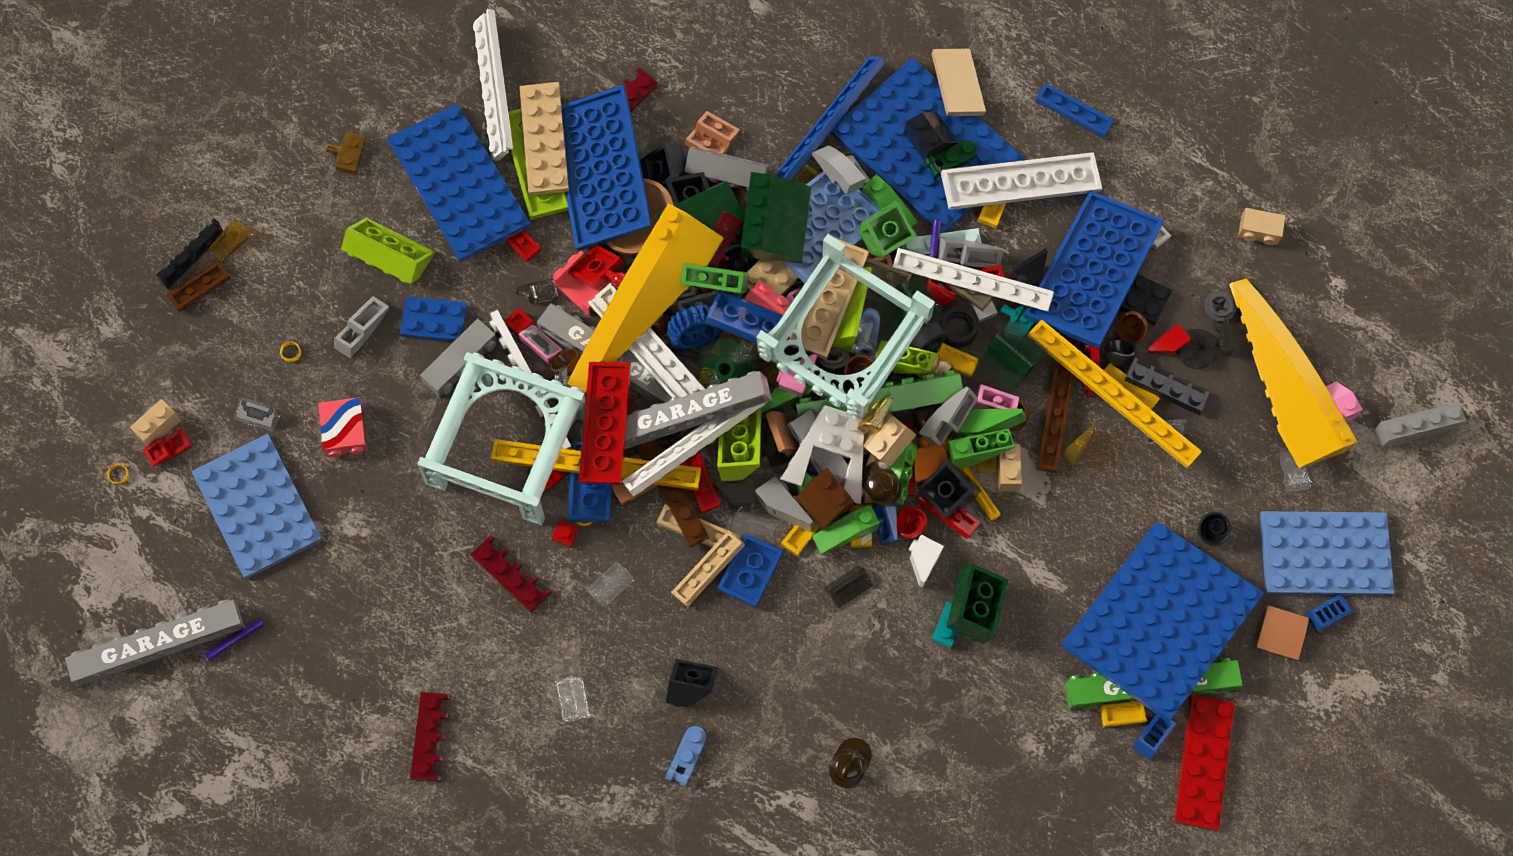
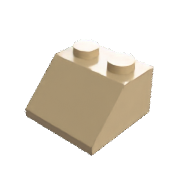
[863,410,916,467]

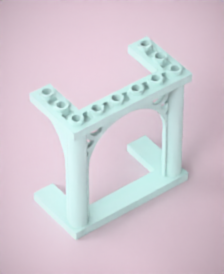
[756,234,935,420]
[417,352,586,526]

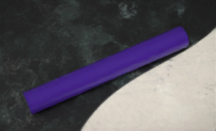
[927,220,941,280]
[205,618,265,661]

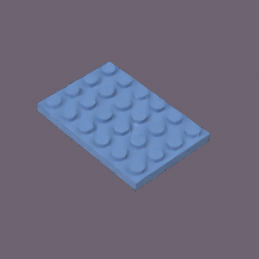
[782,171,881,283]
[191,434,322,580]
[1260,511,1394,596]

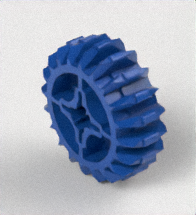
[667,304,721,351]

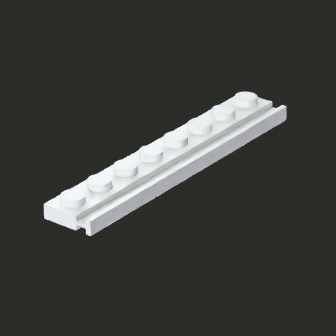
[473,9,513,161]
[588,283,705,398]

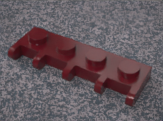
[624,67,658,112]
[693,211,744,293]
[470,535,551,613]
[410,692,451,782]

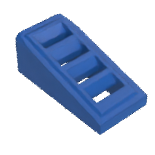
[871,503,898,546]
[1305,594,1353,633]
[1133,714,1177,760]

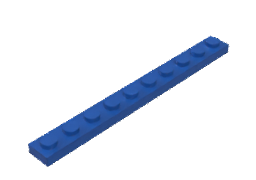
[775,56,885,180]

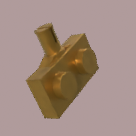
[326,132,366,174]

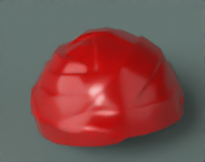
[926,279,958,305]
[896,506,928,539]

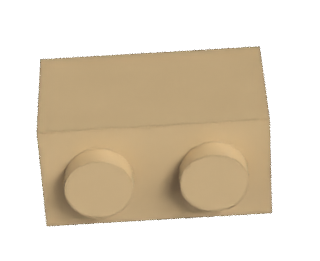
[1238,208,1285,245]
[130,399,181,446]
[996,444,1022,492]

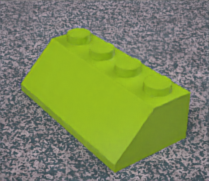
[341,218,435,284]
[831,267,872,355]
[717,407,762,481]

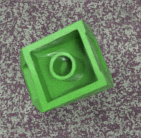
[859,201,917,257]

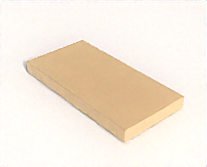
[931,49,986,116]

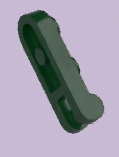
[924,140,977,179]

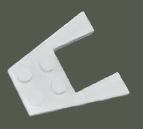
[780,405,864,505]

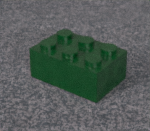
[946,563,1009,644]

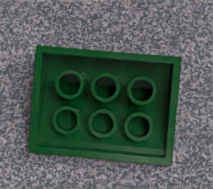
[741,172,811,264]
[655,181,745,253]

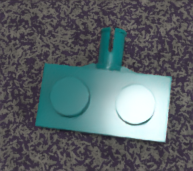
[1001,304,1035,342]
[931,601,971,649]

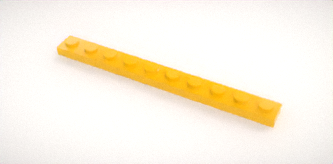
[1028,320,1202,468]
[491,439,701,490]

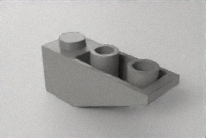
[755,476,814,532]

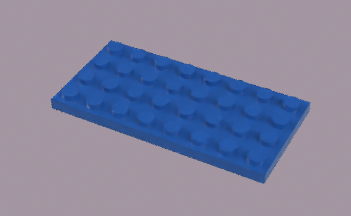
[561,85,653,251]
[387,104,531,263]
[1024,191,1164,349]

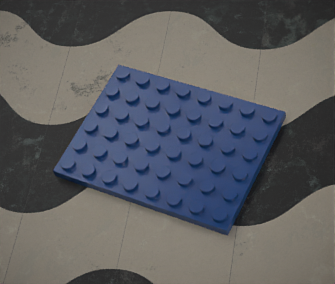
[830,58,1025,233]
[1061,521,1264,723]

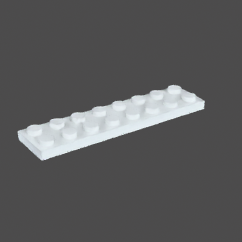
[941,152,1102,210]

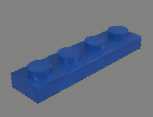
[1035,83,1114,138]

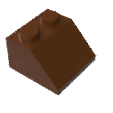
[796,468,855,531]

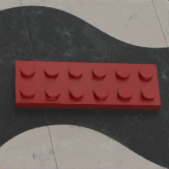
[578,362,632,485]
[1174,694,1235,831]

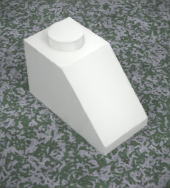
[909,535,944,588]

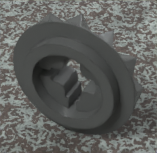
[1203,291,1236,323]
[817,347,850,372]

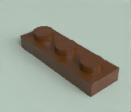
[167,261,231,312]

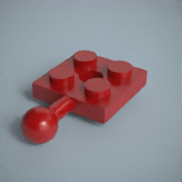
[569,245,626,290]

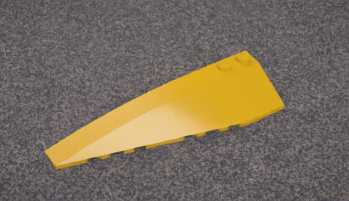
[567,203,724,394]
[1230,279,1358,468]

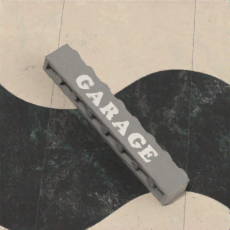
[537,303,672,404]
[625,371,772,449]
[65,599,245,687]

